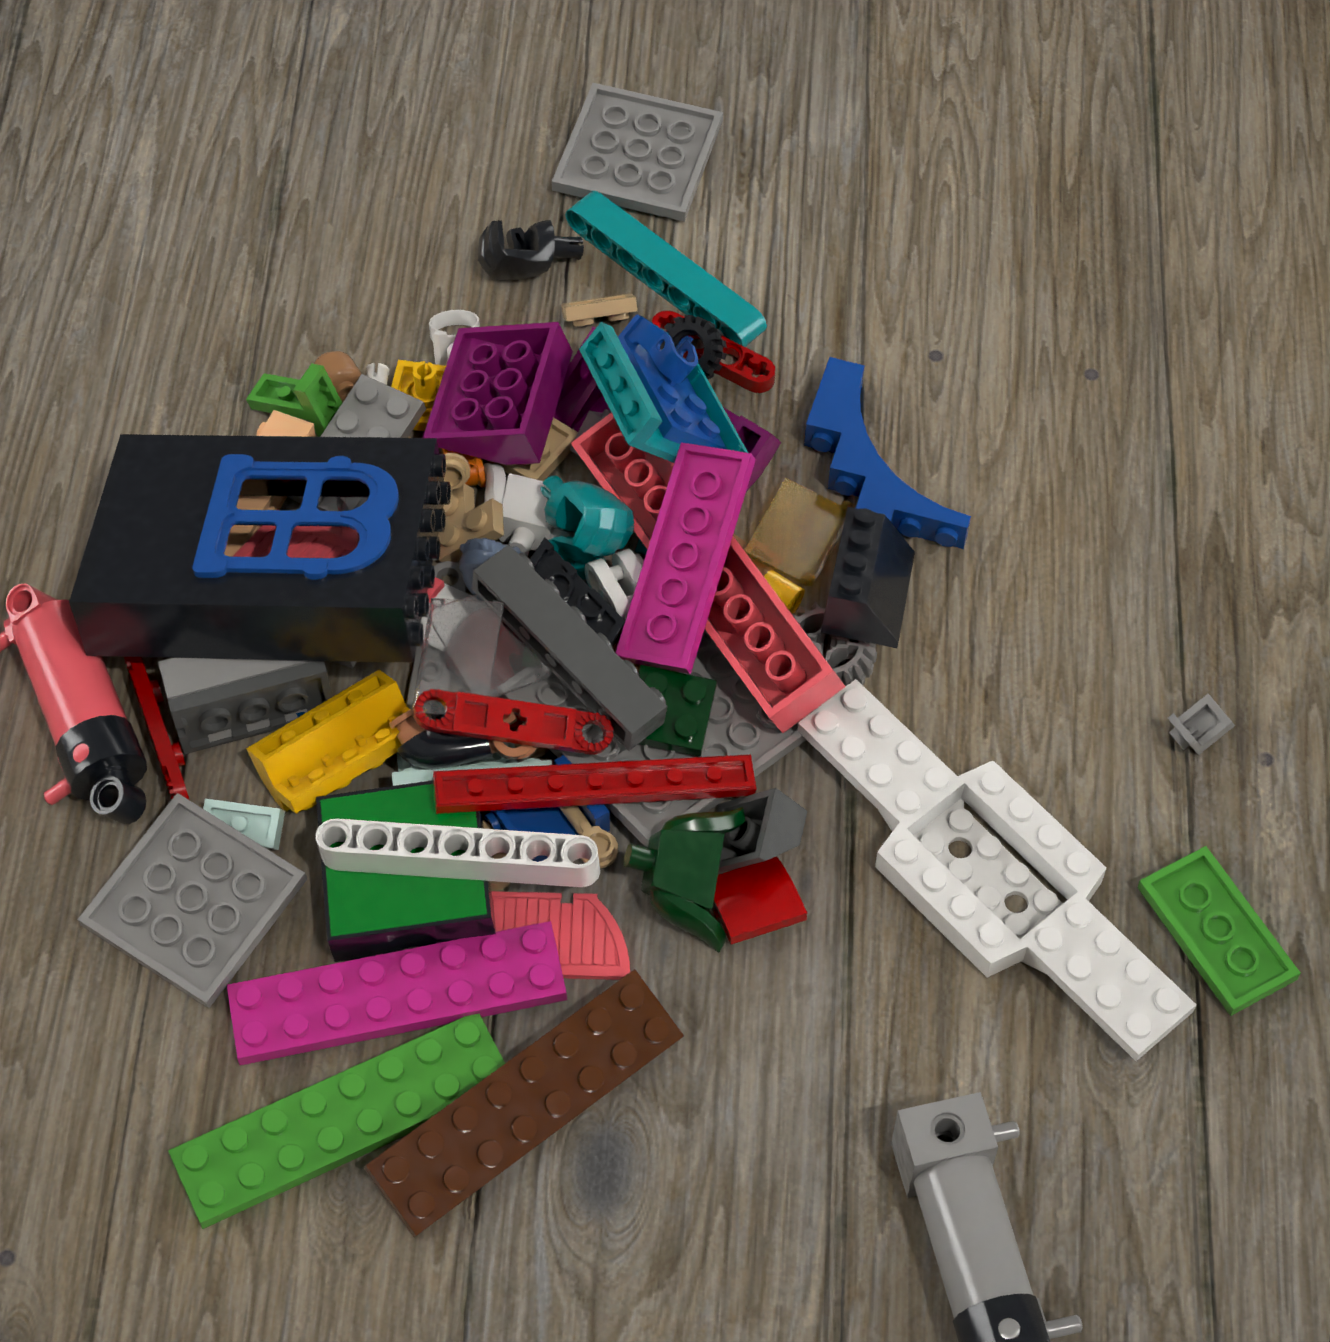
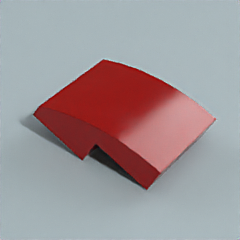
[712,856,807,945]

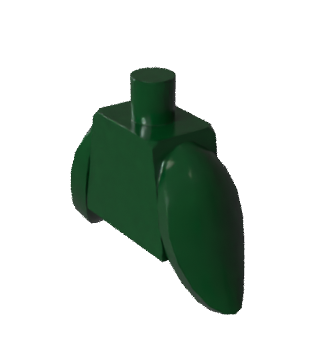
[624,806,746,953]

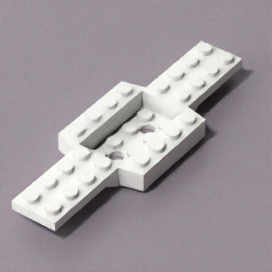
[797,679,1197,1061]

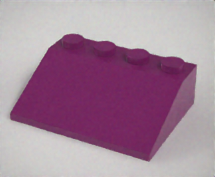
[423,322,573,465]

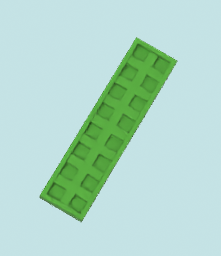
[168,1013,505,1229]

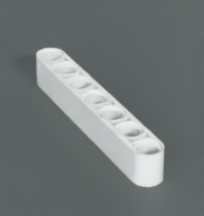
[316,819,600,887]

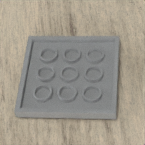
[552,83,723,222]
[77,793,308,1008]

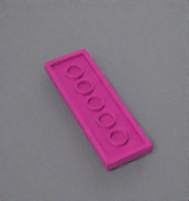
[615,442,756,674]

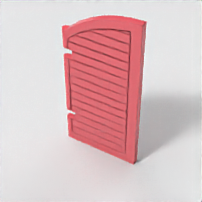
[492,891,630,980]

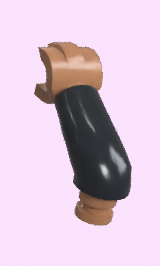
[389,709,538,770]

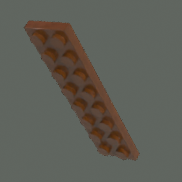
[364,969,684,1237]

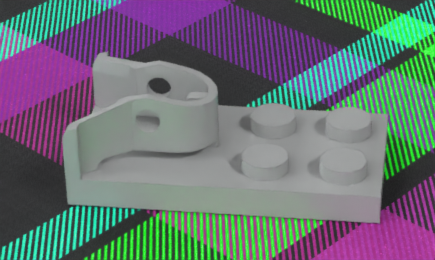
[288,374,426,511]

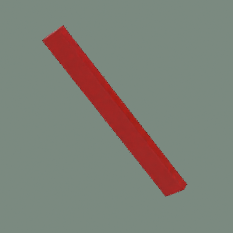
[433,754,757,814]

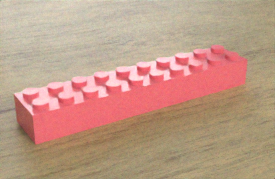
[571,412,846,733]

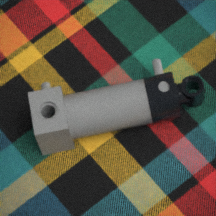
[891,1092,1083,1342]

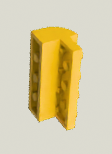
[246,669,415,814]

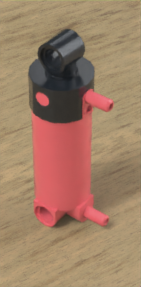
[0,583,147,824]

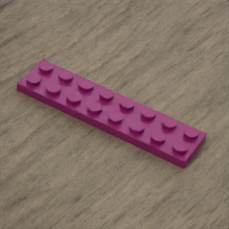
[227,921,567,1065]

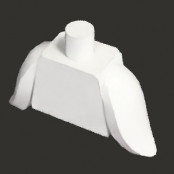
[483,463,575,556]

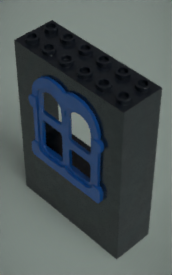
[69,434,451,663]

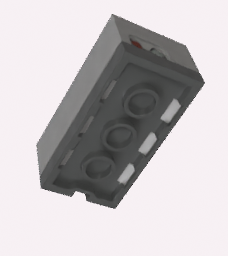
[158,658,333,755]

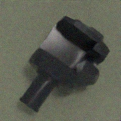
[478,220,584,280]

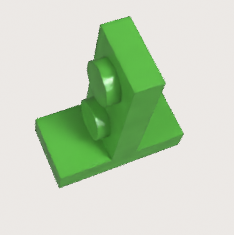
[246,363,342,437]

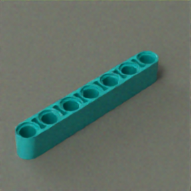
[565,191,767,347]

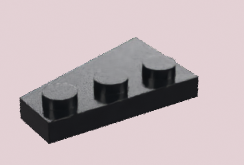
[530,537,625,647]

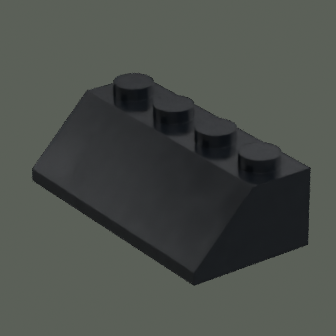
[821,507,915,648]

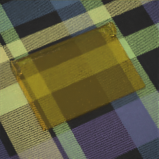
[745,478,855,586]

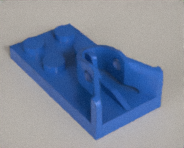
[618,314,727,449]

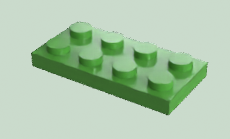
[1137,846,1301,1016]

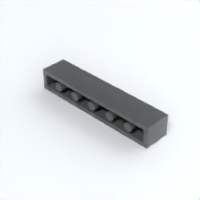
[472,544,667,751]

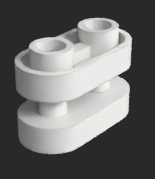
[584,549,644,620]

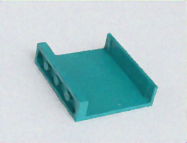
[579,322,748,463]

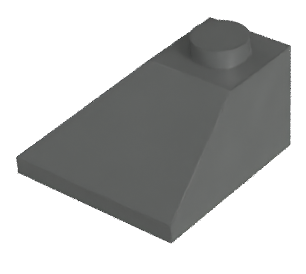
[717,788,807,873]

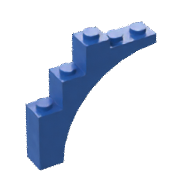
[804,357,971,549]

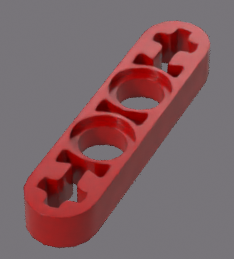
[652,311,775,393]

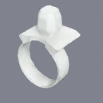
[429,310,480,366]

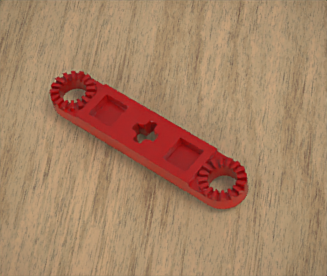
[124,657,189,800]
[413,689,614,755]

